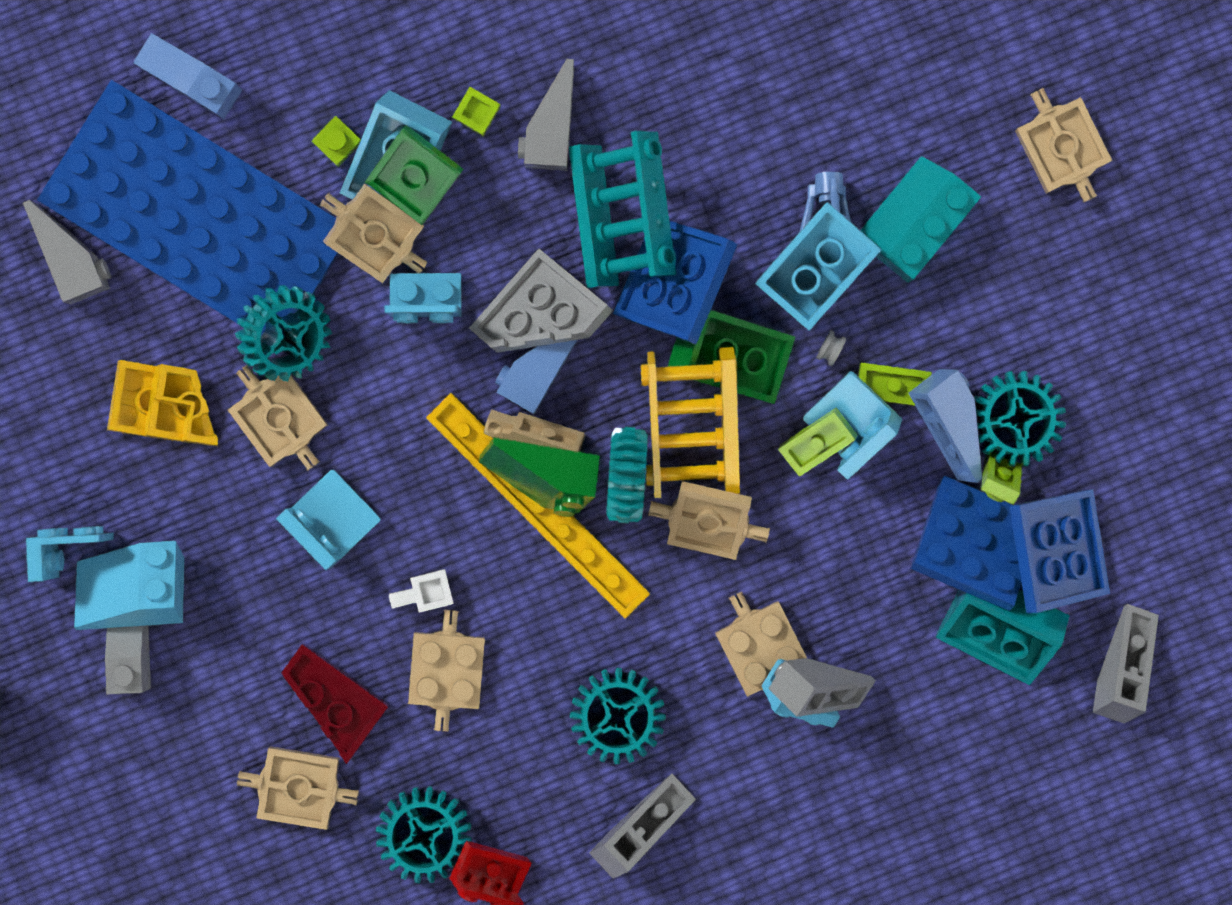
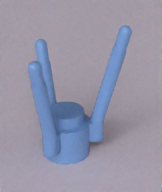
[799,172,851,232]

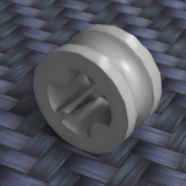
[816,330,847,366]

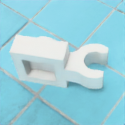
[389,569,454,613]

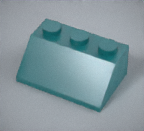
[860,156,982,283]
[935,590,1070,685]

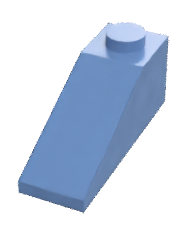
[133,33,242,120]
[495,340,578,414]
[909,369,982,483]

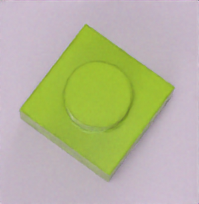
[452,87,501,137]
[312,116,361,167]

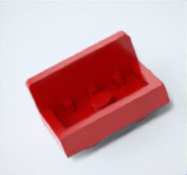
[449,840,532,905]

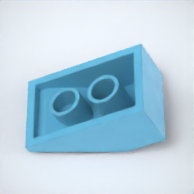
[340,90,452,200]
[755,202,881,330]
[74,541,184,630]

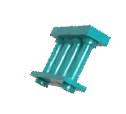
[569,131,676,288]

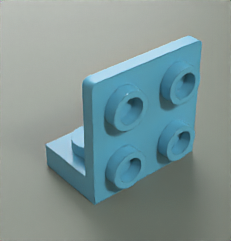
[385,273,462,324]
[803,371,903,480]
[276,470,381,570]
[26,526,114,582]

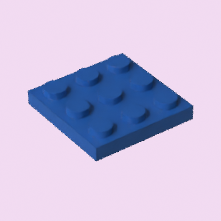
[613,221,738,345]
[910,475,1022,611]
[1009,489,1110,613]

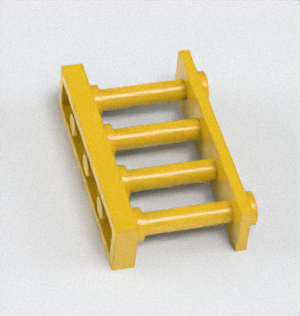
[641,347,740,498]

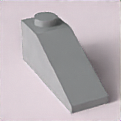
[518,59,574,171]
[23,200,111,304]
[1093,604,1159,724]
[105,625,151,694]
[768,658,876,717]
[589,774,696,879]

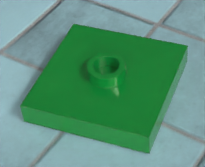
[365,125,464,225]

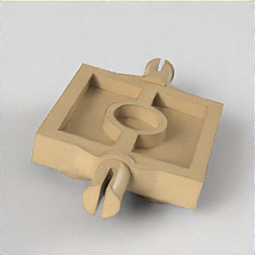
[1015,88,1112,203]
[320,183,427,283]
[228,365,328,471]
[648,481,770,560]
[715,591,807,697]
[408,610,485,731]
[237,746,359,830]

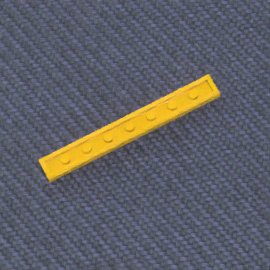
[426,393,650,619]

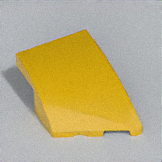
[107,360,218,446]

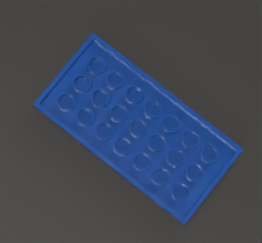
[37,80,339,340]

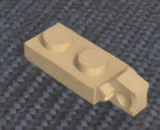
[484,409,585,452]

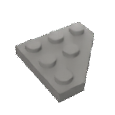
[469,249,613,353]

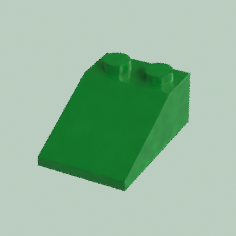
[667,310,795,404]
[479,437,600,517]

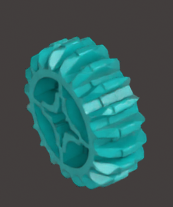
[235,285,333,382]
[974,371,1066,466]
[606,427,648,524]
[570,667,666,764]
[376,786,472,883]

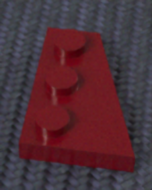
[281,643,389,764]

